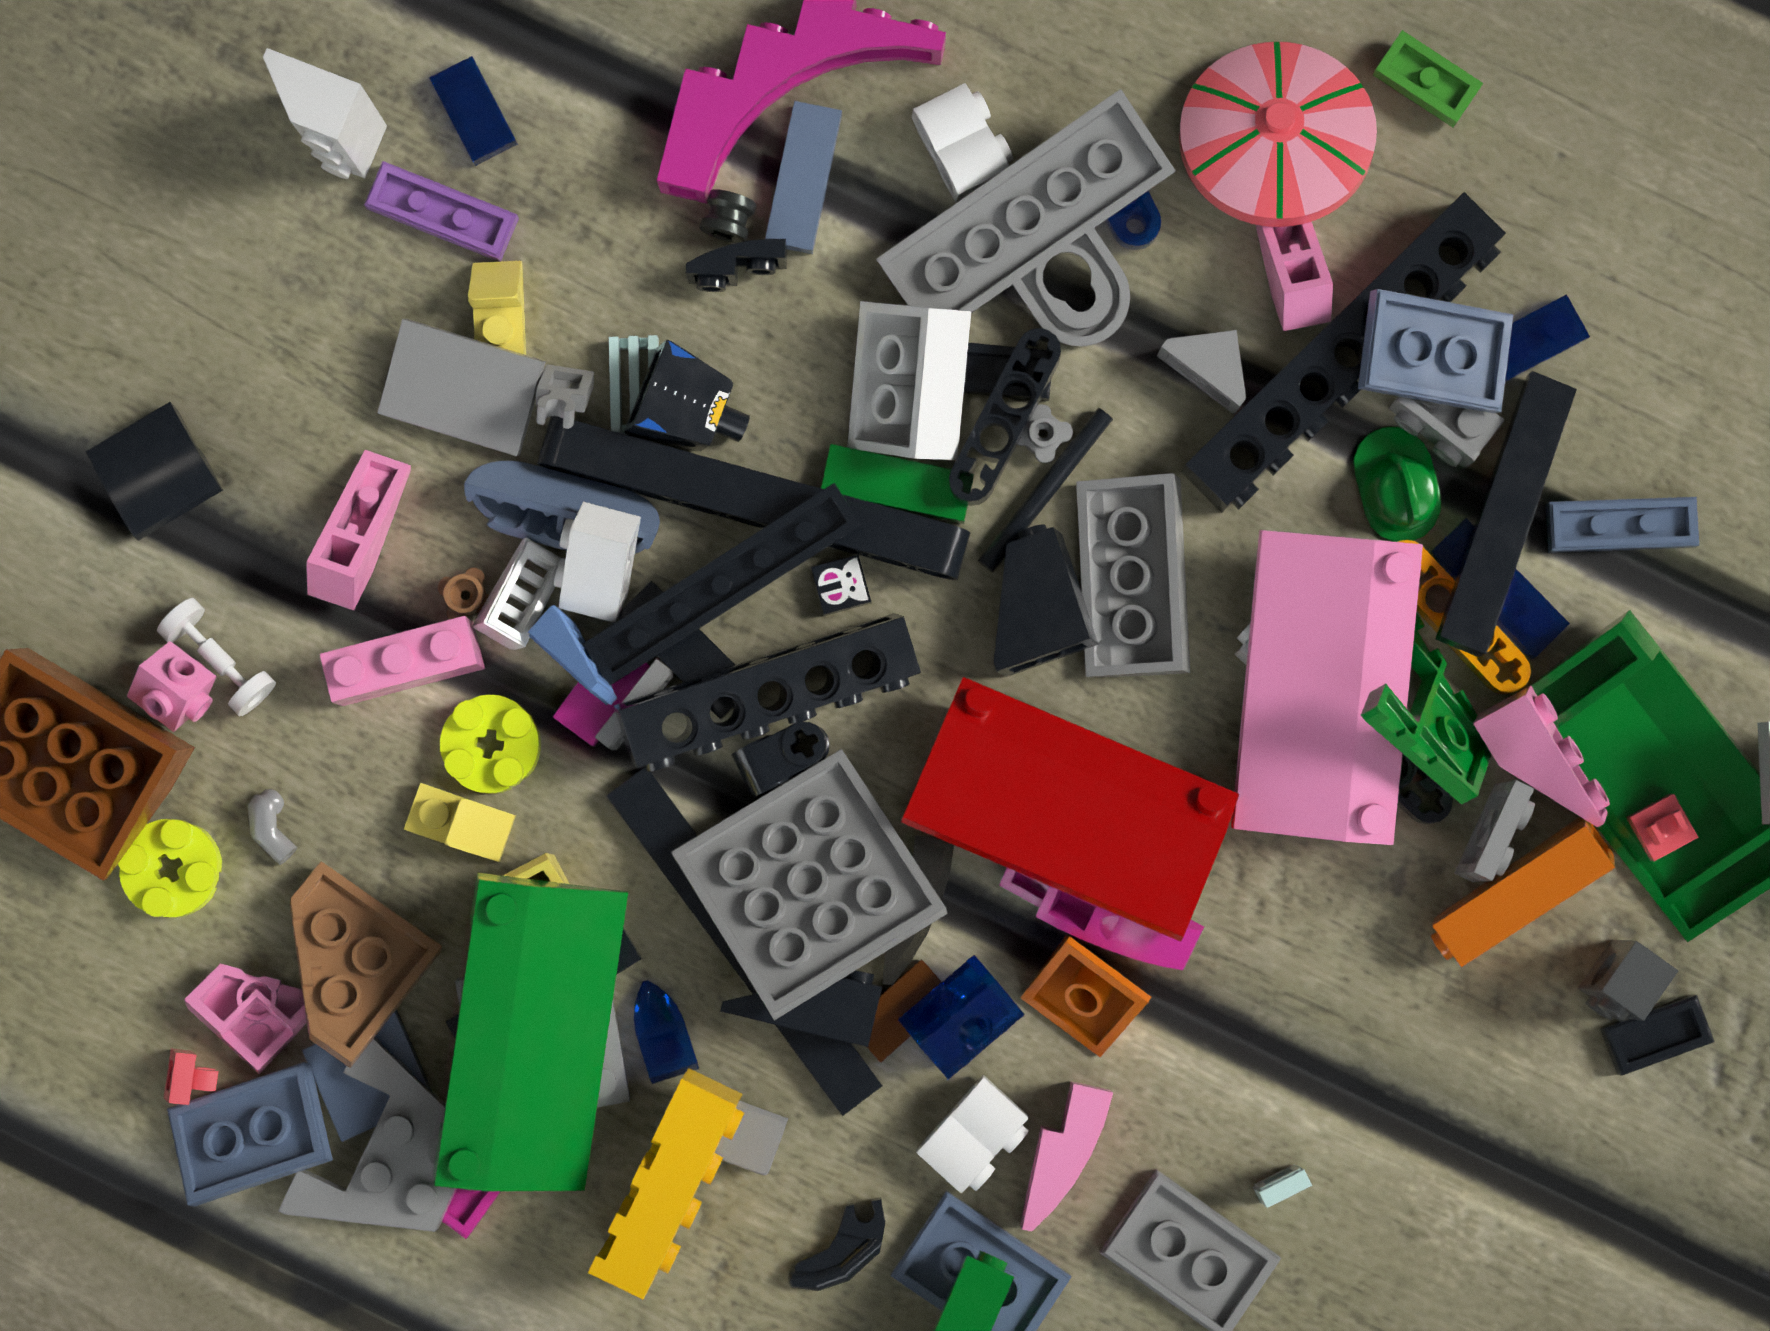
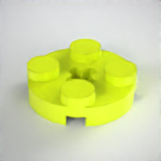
[440,695,541,794]
[118,819,222,917]

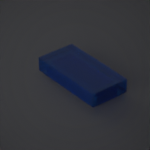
[429,56,518,166]

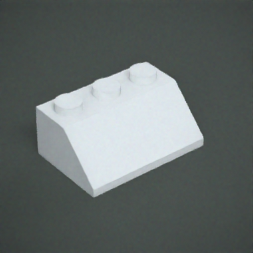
[263,48,387,179]
[847,301,971,460]

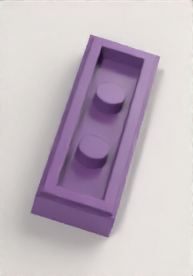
[364,161,519,262]

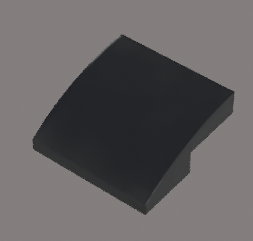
[86,402,223,541]

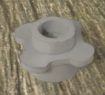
[1018,404,1073,463]

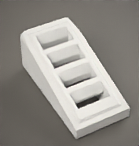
[472,538,561,650]

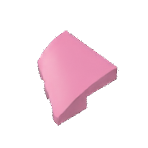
[184,963,307,1074]

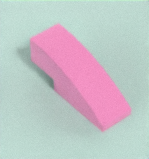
[1020,1081,1113,1232]

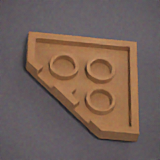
[290,861,442,1068]

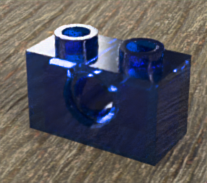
[898,955,1025,1080]

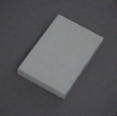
[377,319,546,456]
[1099,1169,1281,1331]

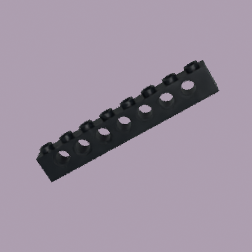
[1181,192,1506,513]

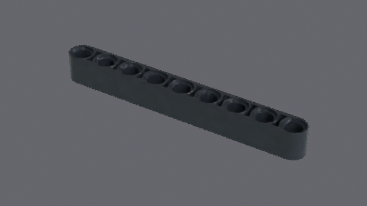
[537,416,971,581]

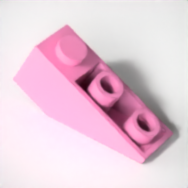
[1473,685,1610,827]

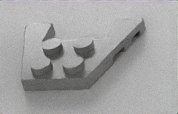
[278,1036,457,1232]

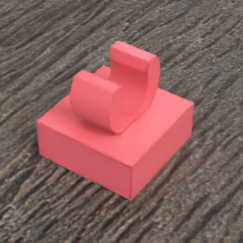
[1626,794,1699,861]
[164,1048,219,1105]

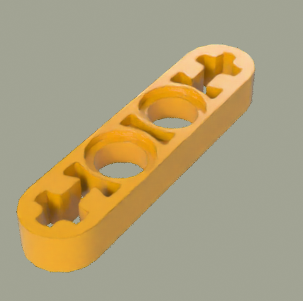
[1398,540,1531,695]

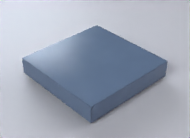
[302,1009,433,1142]

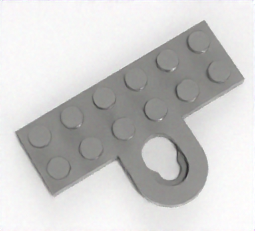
[877,89,1176,346]

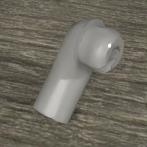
[248,789,298,865]

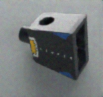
[624,339,750,452]

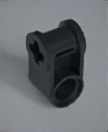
[731,721,830,799]

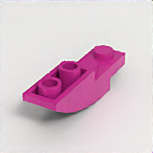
[999,868,1204,970]

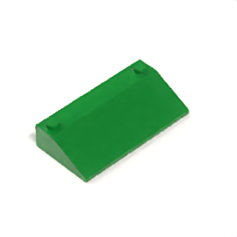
[1526,610,1770,943]
[433,872,628,1191]

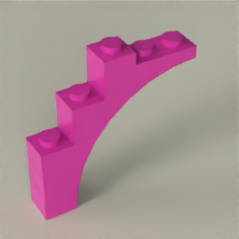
[657,0,946,204]

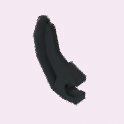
[788,1197,886,1291]

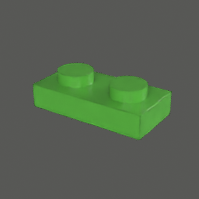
[1373,30,1483,128]

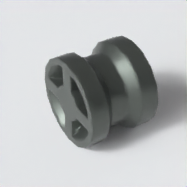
[699,189,756,243]

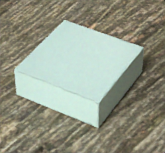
[1253,1164,1312,1208]

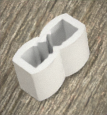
[912,83,1013,203]
[916,1075,1029,1193]

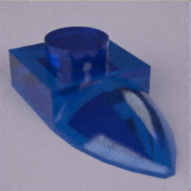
[633,980,699,1084]

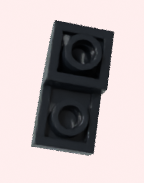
[685,239,788,292]

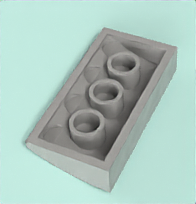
[1076,473,1191,677]

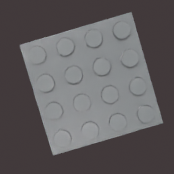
[671,749,947,1020]

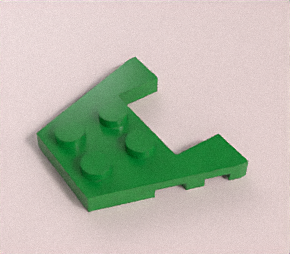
[1361,612,1492,804]

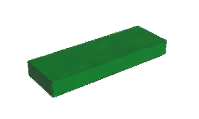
[821,444,974,524]

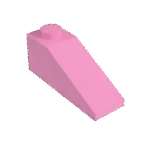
[1256,222,1333,331]
[307,450,411,610]

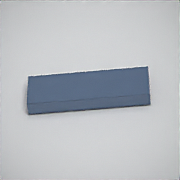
[765,101,842,254]
[1546,497,1699,553]

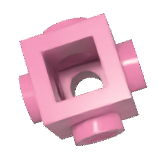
[127,641,217,732]

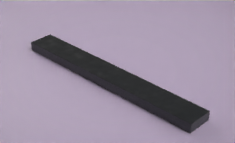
[606,767,883,1116]

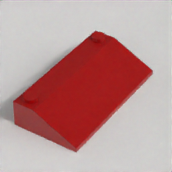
[901,677,1240,942]

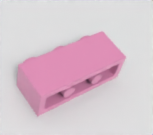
[320,616,485,706]

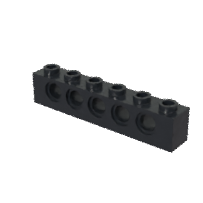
[614,613,921,772]

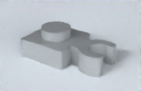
[536,364,595,429]

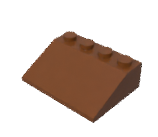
[0,648,195,881]

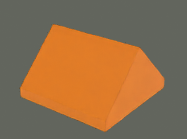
[1020,936,1151,1057]

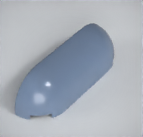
[464,461,660,554]

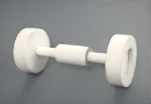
[157,598,276,716]

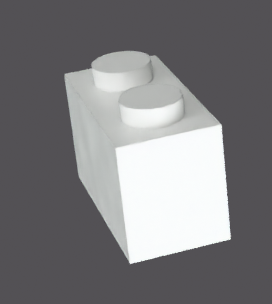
[554,502,641,623]

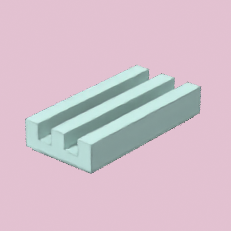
[609,335,659,435]

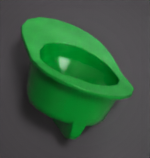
[1354,427,1441,542]

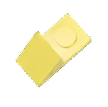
[468,261,526,355]
[404,783,516,862]

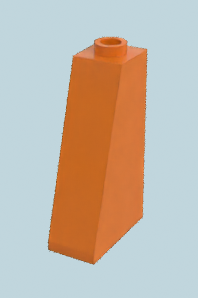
[1431,817,1615,967]

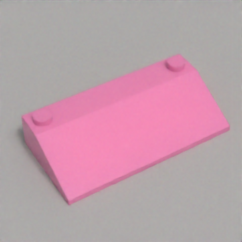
[1231,530,1423,845]

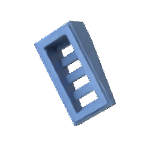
[528,605,617,705]

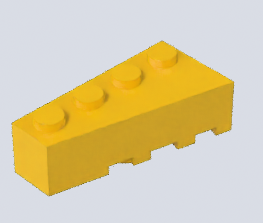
[588,1068,745,1300]

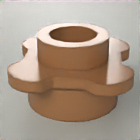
[438,568,489,620]

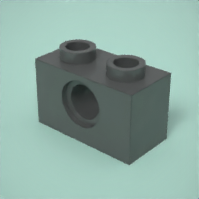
[1578,940,1679,1022]

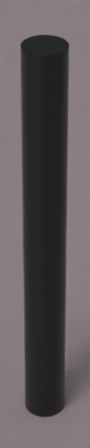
[978,408,1113,572]

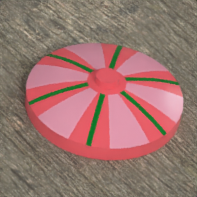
[1179,42,1377,227]

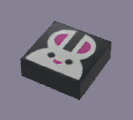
[811,554,871,616]

